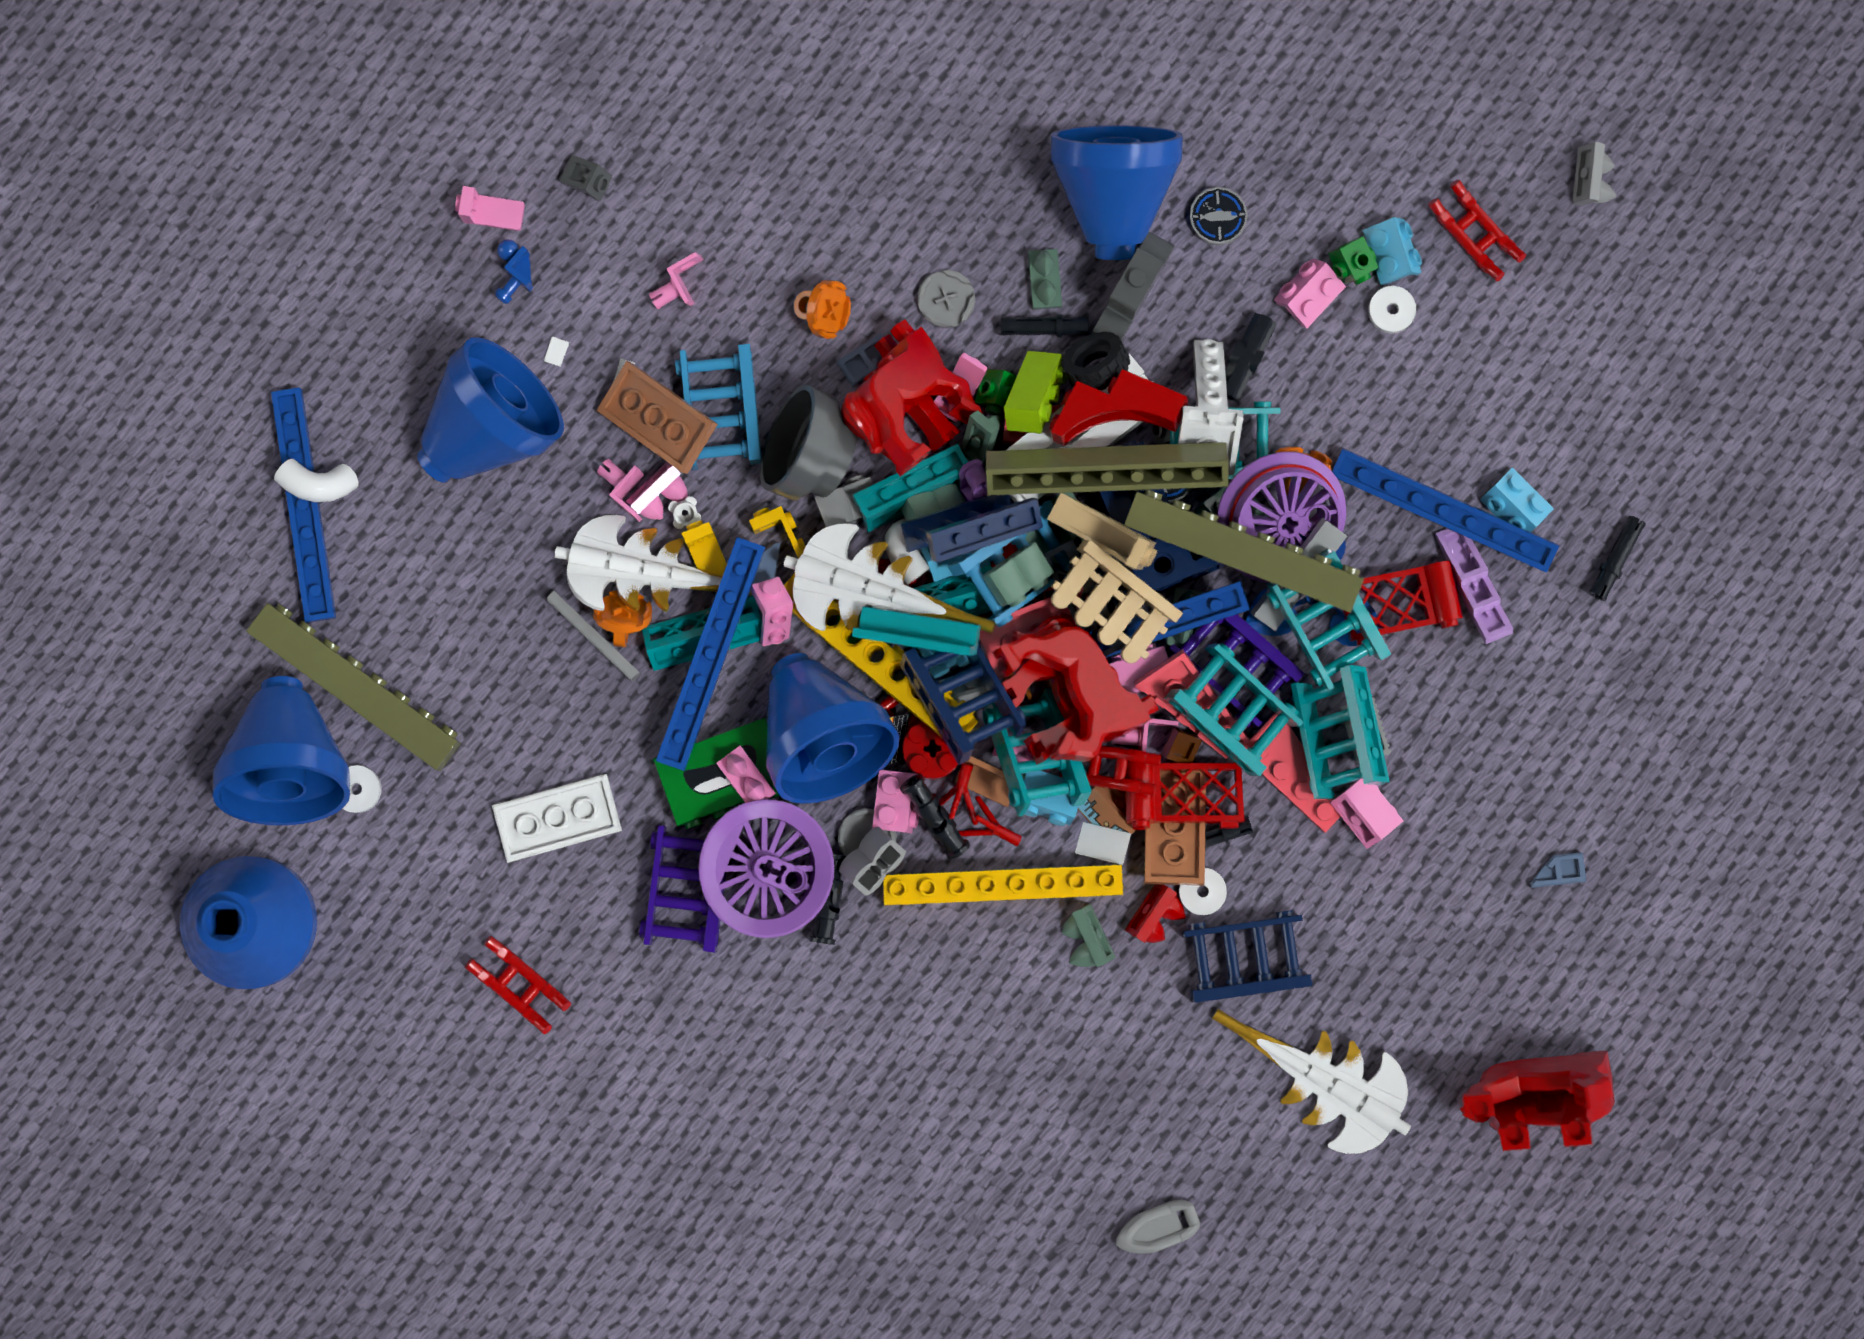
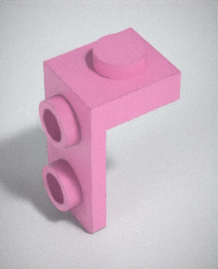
[455,186,525,231]
[934,353,987,422]
[751,577,793,646]

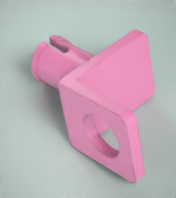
[649,252,703,310]
[597,459,644,522]
[1111,718,1179,752]

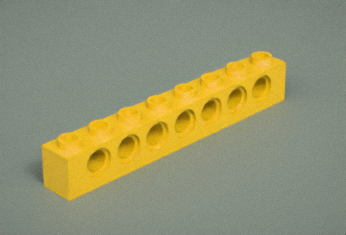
[784,573,978,739]
[883,865,1123,905]

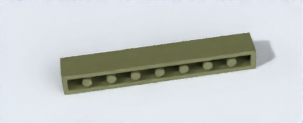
[986,442,1228,495]
[1124,490,1364,613]
[246,603,461,772]

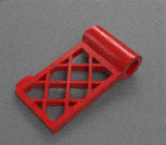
[1343,561,1463,646]
[1125,762,1244,830]

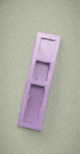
[1435,529,1513,644]

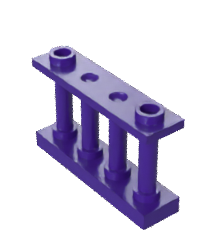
[1166,614,1305,728]
[639,825,726,953]

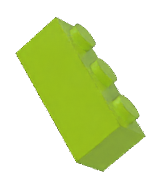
[1004,351,1067,434]

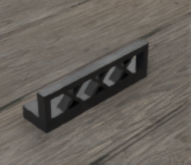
[1043,536,1131,657]

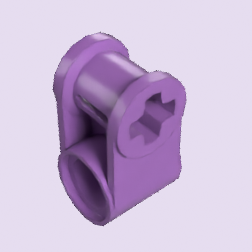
[959,459,987,502]

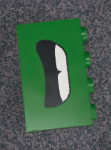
[653,718,780,830]

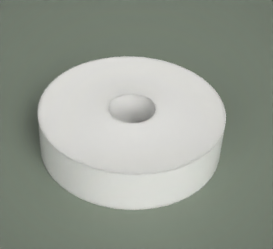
[1368,286,1416,334]
[342,765,381,813]
[1178,868,1227,915]

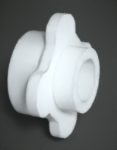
[668,496,701,529]

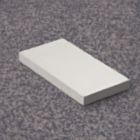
[492,774,622,863]

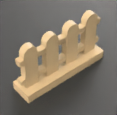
[1051,540,1183,663]

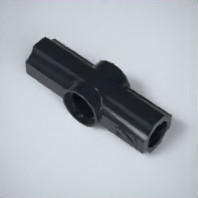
[1225,313,1277,402]

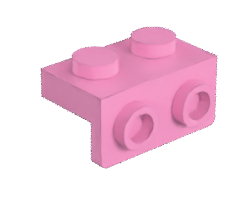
[1274,259,1346,328]
[872,770,919,834]

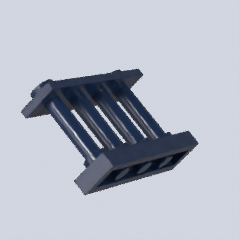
[901,495,1043,563]
[900,641,1026,765]
[1182,910,1313,1003]

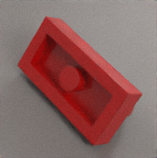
[1124,884,1186,943]

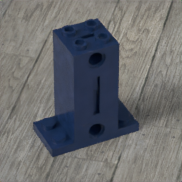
[1097,440,1225,608]

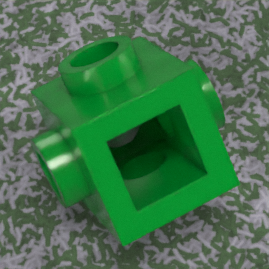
[1328,236,1379,285]
[975,369,1017,416]

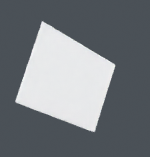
[1075,822,1131,865]

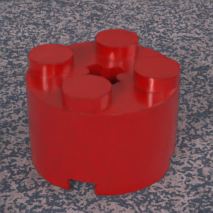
[903,721,958,780]

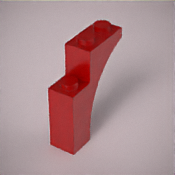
[1049,369,1188,447]

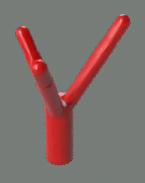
[939,762,978,825]
[958,796,1022,846]

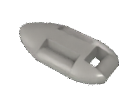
[1116,1200,1201,1254]

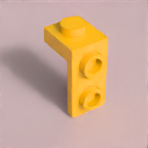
[749,506,806,559]
[682,520,727,576]

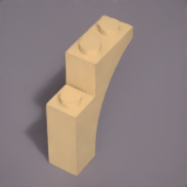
[1047,493,1157,570]

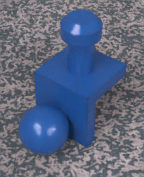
[495,239,533,304]

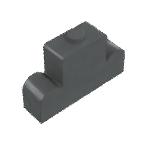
[1093,232,1175,341]

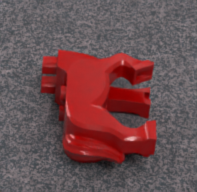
[841,319,982,477]
[992,616,1159,765]
[1460,1050,1615,1151]

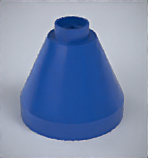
[1051,125,1183,260]
[417,338,564,483]
[766,653,899,804]
[213,676,350,826]
[180,856,317,989]

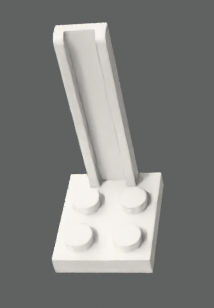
[1178,339,1243,475]

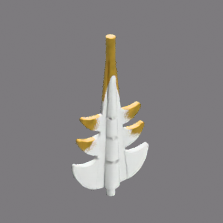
[555,515,753,612]
[784,524,995,633]
[1212,1009,1411,1154]

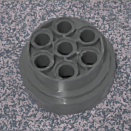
[760,385,857,500]

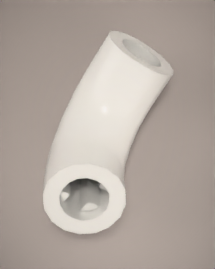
[274,459,358,502]
[885,519,930,585]

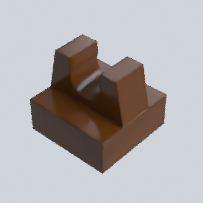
[1161,727,1202,763]

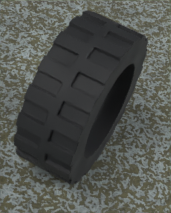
[1061,331,1130,391]

